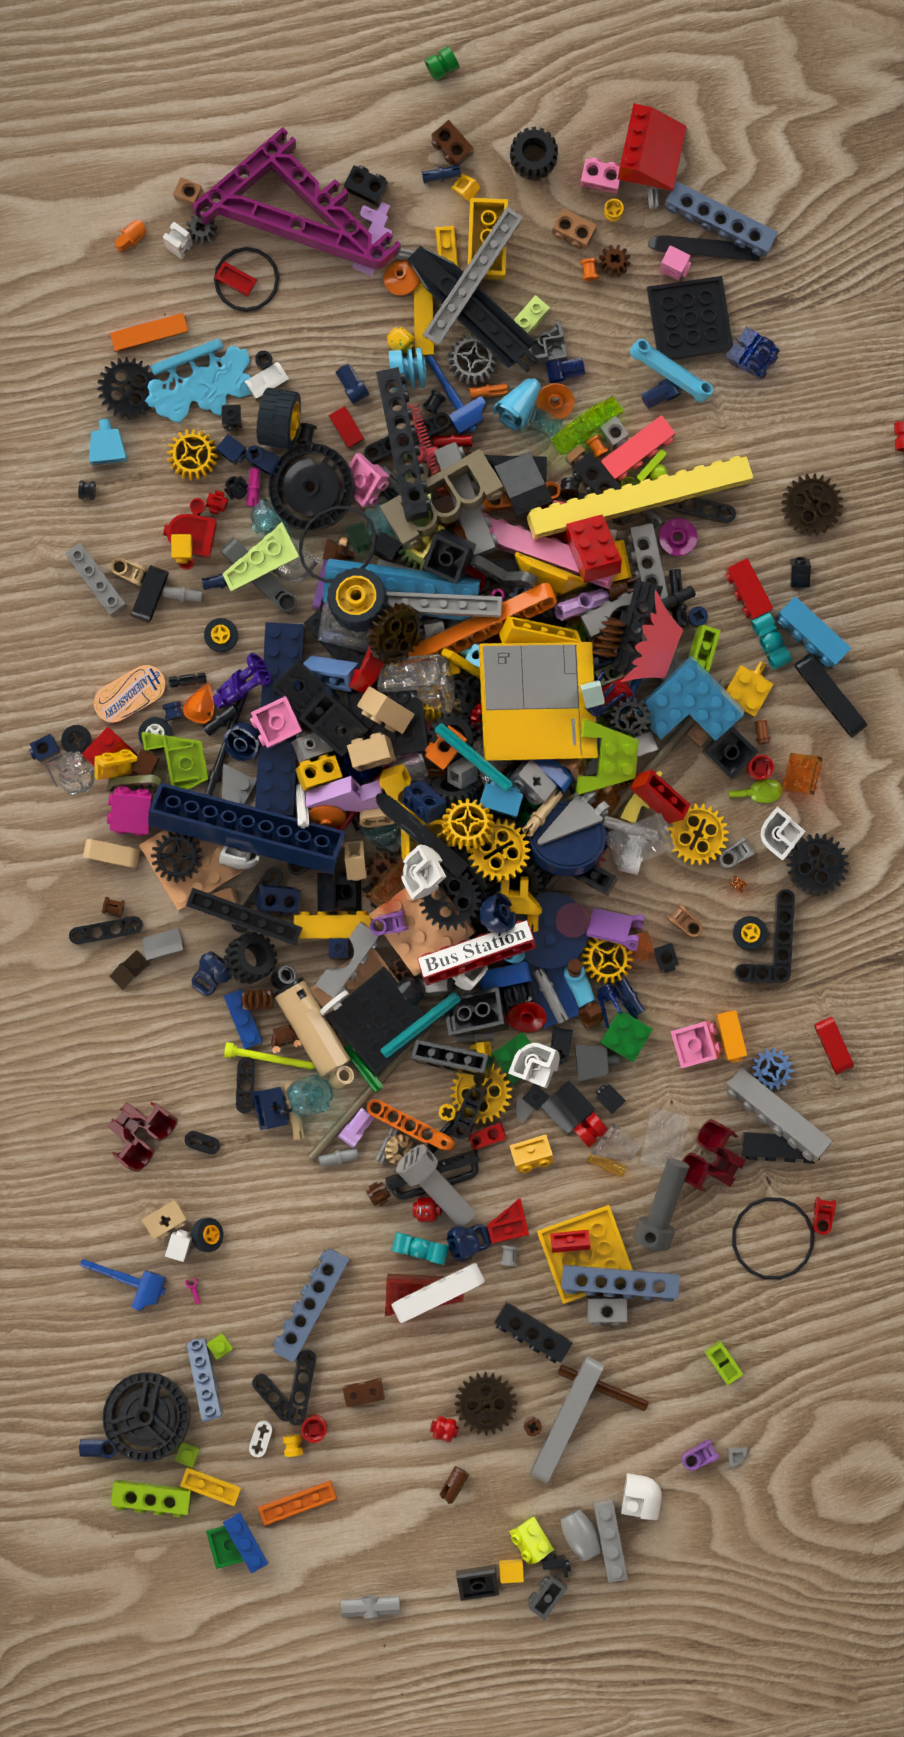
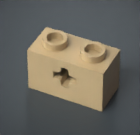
[344,840,366,881]
[142,1199,188,1240]

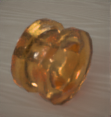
[728,875,748,893]

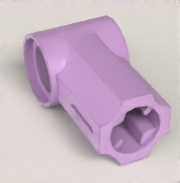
[338,1108,374,1148]

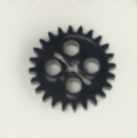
[97,357,158,420]
[786,833,849,896]
[419,868,482,931]

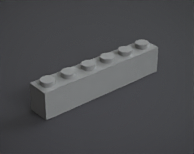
[434,442,499,557]
[725,1068,832,1163]

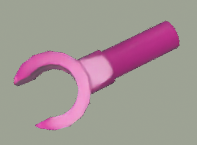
[185,1277,200,1304]

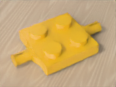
[726,661,774,717]

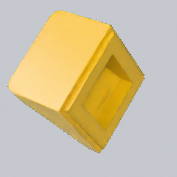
[451,173,480,202]

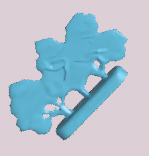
[145,338,251,423]

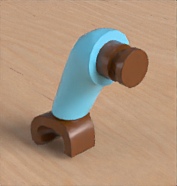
[564,959,604,1028]

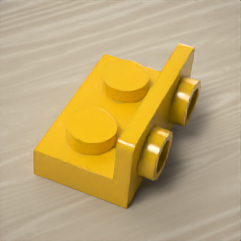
[94,750,137,780]
[509,1135,554,1173]

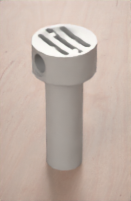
[396,1144,475,1227]

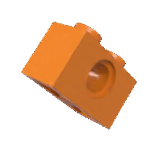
[425,725,467,772]

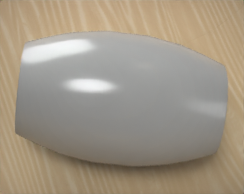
[560,1509,601,1561]

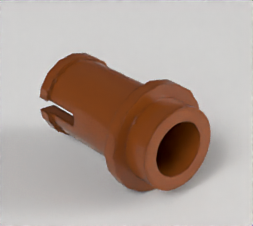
[755,720,771,745]

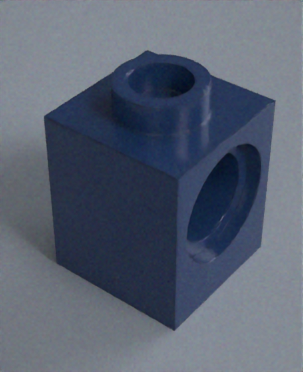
[216,434,247,465]
[29,734,61,763]
[329,938,349,958]

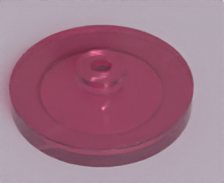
[555,903,590,938]

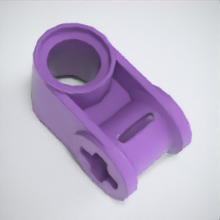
[369,910,409,935]
[681,1439,720,1471]

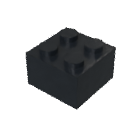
[423,529,477,584]

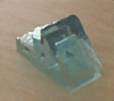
[526,406,563,439]

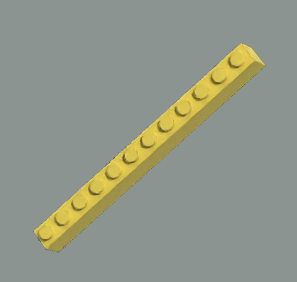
[527,456,753,540]

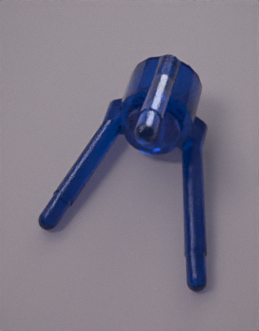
[585,670,625,717]
[597,983,638,1028]

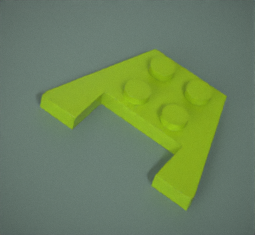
[576,719,639,794]
[141,732,208,799]

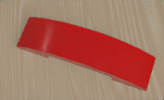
[348,632,385,694]

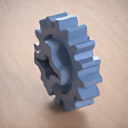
[751,1048,794,1090]

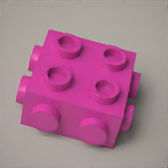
[107,787,153,836]

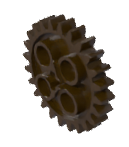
[781,473,844,536]
[367,602,423,664]
[455,1371,517,1436]

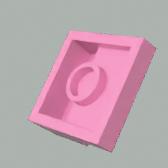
[339,453,390,507]
[250,696,303,748]
[671,1020,723,1068]

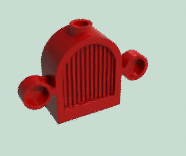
[163,498,217,570]

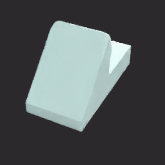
[580,680,605,708]

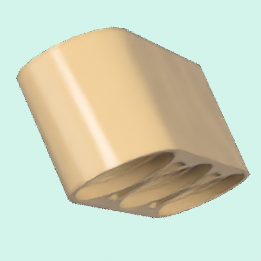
[82,839,141,869]

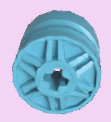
[388,347,427,391]

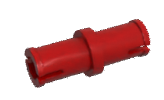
[434,434,473,448]

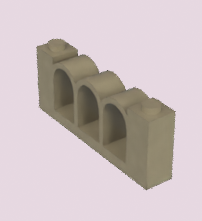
[380,449,505,550]

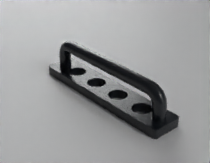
[385,1149,480,1200]

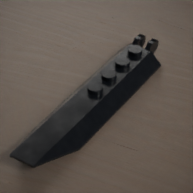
[407,246,538,372]

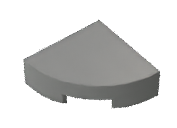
[515,1097,534,1124]
[728,1447,748,1468]

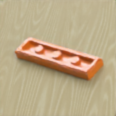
[110,313,189,352]
[258,1480,337,1526]

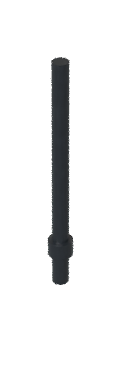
[205,695,247,796]

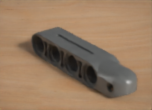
[220,537,297,613]

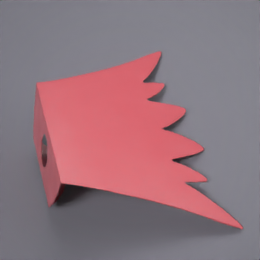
[621,590,683,682]

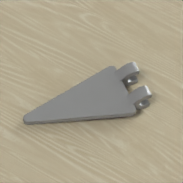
[538,790,609,846]

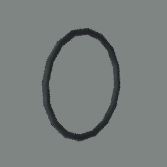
[214,247,279,312]

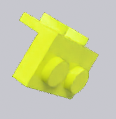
[509,1517,554,1565]

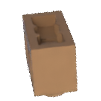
[552,208,597,250]

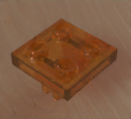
[782,753,823,795]

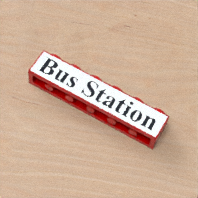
[417,920,537,986]

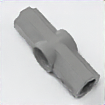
[341,1595,400,1618]

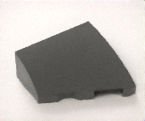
[529,321,567,367]

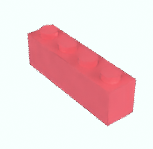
[600,415,675,481]

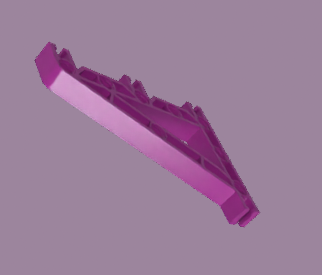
[192,127,401,270]

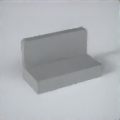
[142,928,185,961]

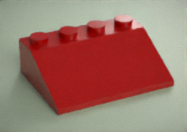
[617,103,687,191]

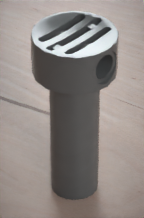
[633,1158,689,1251]

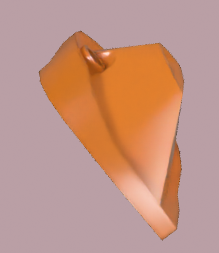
[183,682,215,724]

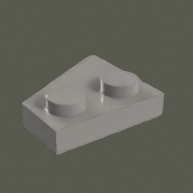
[222,764,257,805]

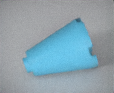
[492,378,542,432]

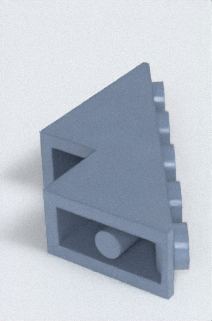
[186,1338,224,1423]

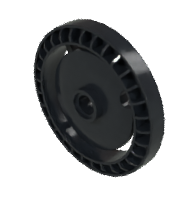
[268,443,355,531]
[102,1372,191,1462]

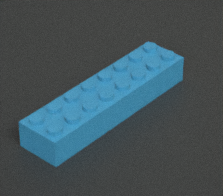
[323,559,481,621]

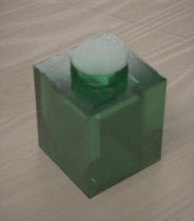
[345,521,372,553]

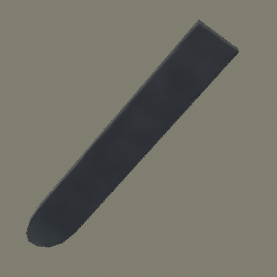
[648,235,760,261]
[376,793,469,878]

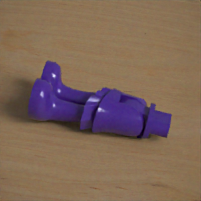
[213,653,271,709]

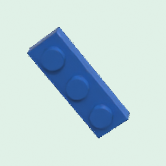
[224,989,263,1049]
[223,1512,269,1574]

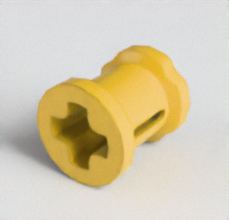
[439,1103,456,1121]

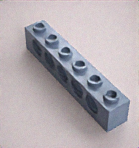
[665,181,778,257]
[272,1247,350,1363]
[561,1265,680,1302]

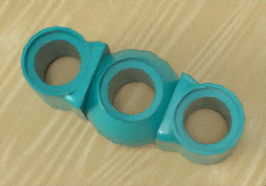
[751,612,792,670]
[391,1232,449,1265]

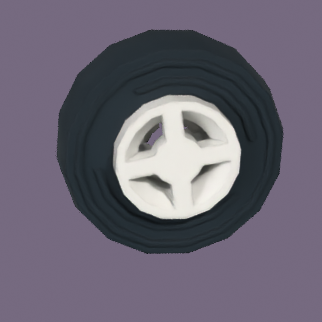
[138,717,173,751]

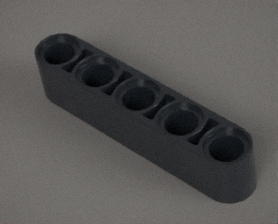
[364,412,451,464]
[794,653,867,738]

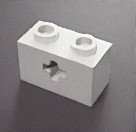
[165,1229,192,1262]

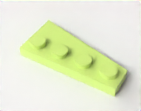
[223,522,300,591]

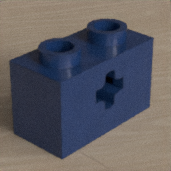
[252,1087,289,1130]

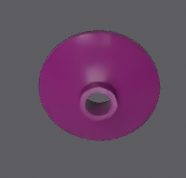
[659,518,697,556]

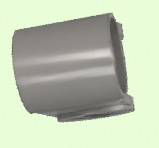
[718,837,756,869]

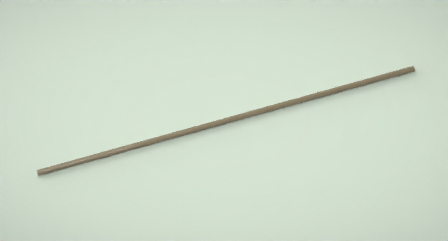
[307,679,729,1162]

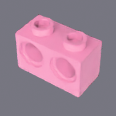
[580,158,620,194]

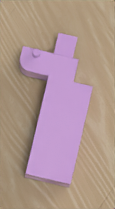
[352,202,392,277]

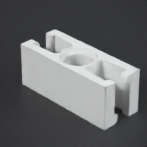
[163,222,193,260]

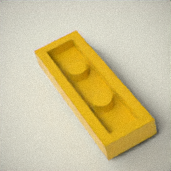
[180,1467,241,1506]

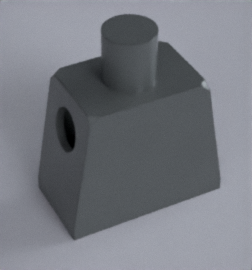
[575,1044,619,1081]

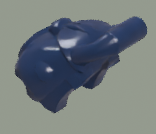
[191,951,232,996]
[446,1224,491,1262]

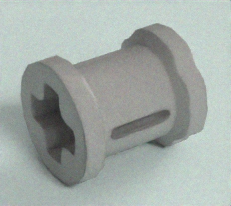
[500,1245,518,1266]

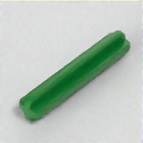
[344,1044,383,1093]

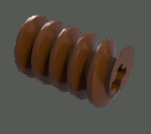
[593,616,626,658]

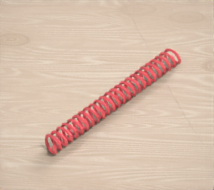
[407,404,446,494]

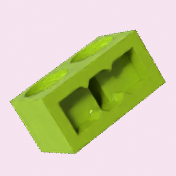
[704,1340,744,1385]

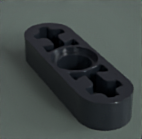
[236,1058,255,1114]
[252,1373,295,1421]

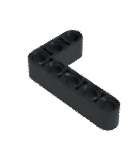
[733,889,795,983]

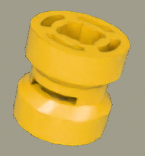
[604,199,624,222]
[283,1434,304,1457]

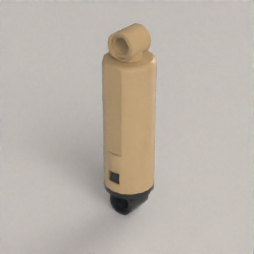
[270,965,354,1089]

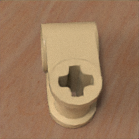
[110,558,148,587]

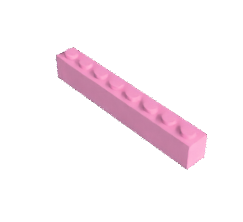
[484,513,615,589]

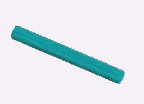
[435,723,513,792]
[380,992,461,1058]

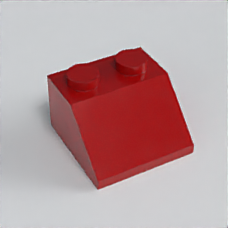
[82,727,138,779]

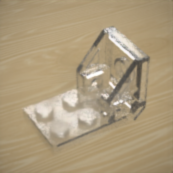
[377,654,456,714]

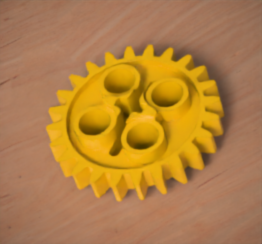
[666,803,729,866]
[467,819,530,882]
[450,1063,513,1124]

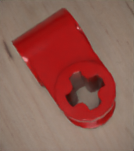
[812,1197,836,1235]

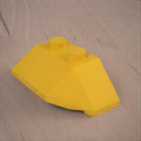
[514,552,587,597]

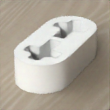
[249,1420,273,1457]

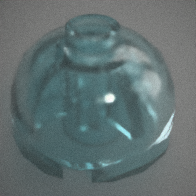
[251,498,288,536]
[360,823,400,846]

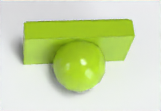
[636,449,668,483]

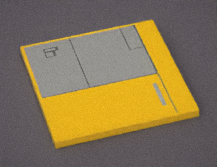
[479,642,598,761]

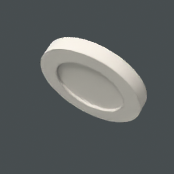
[320,990,349,1016]

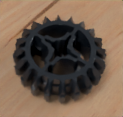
[151,831,203,883]

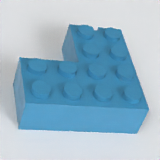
[637,656,744,741]

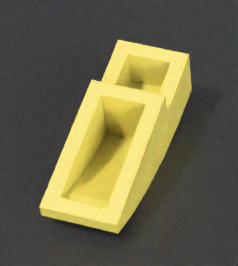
[620,771,663,824]

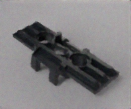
[612,580,663,674]

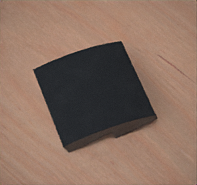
[541,1081,595,1134]

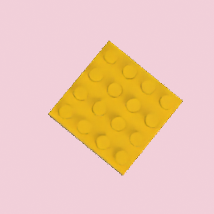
[537,1205,633,1304]

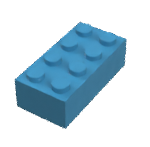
[775,596,851,669]
[480,781,523,820]

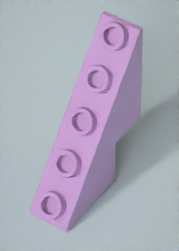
[306,776,387,812]

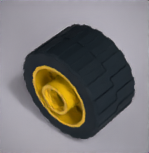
[256,387,301,449]
[327,567,389,632]

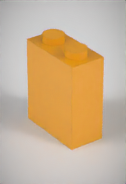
[714,1010,747,1063]

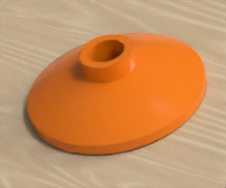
[383,259,420,295]
[536,383,575,420]
[308,805,346,827]

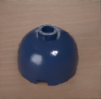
[223,722,261,762]
[479,893,516,933]

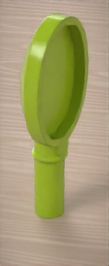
[728,779,783,804]

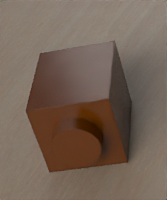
[132,749,160,776]

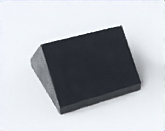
[456,1564,499,1601]

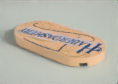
[94,665,166,723]

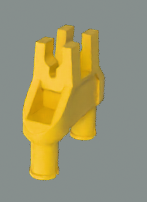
[497,875,542,932]

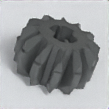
[185,213,218,246]

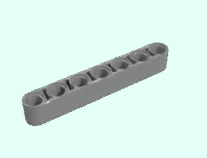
[529,1356,604,1483]

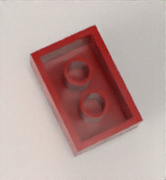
[565,514,622,583]

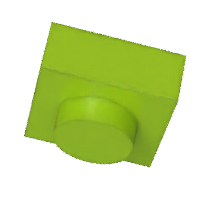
[206,1333,233,1360]
[174,1442,200,1468]

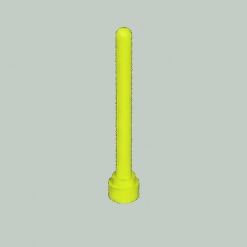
[224,1042,315,1070]

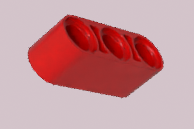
[814,1016,854,1075]

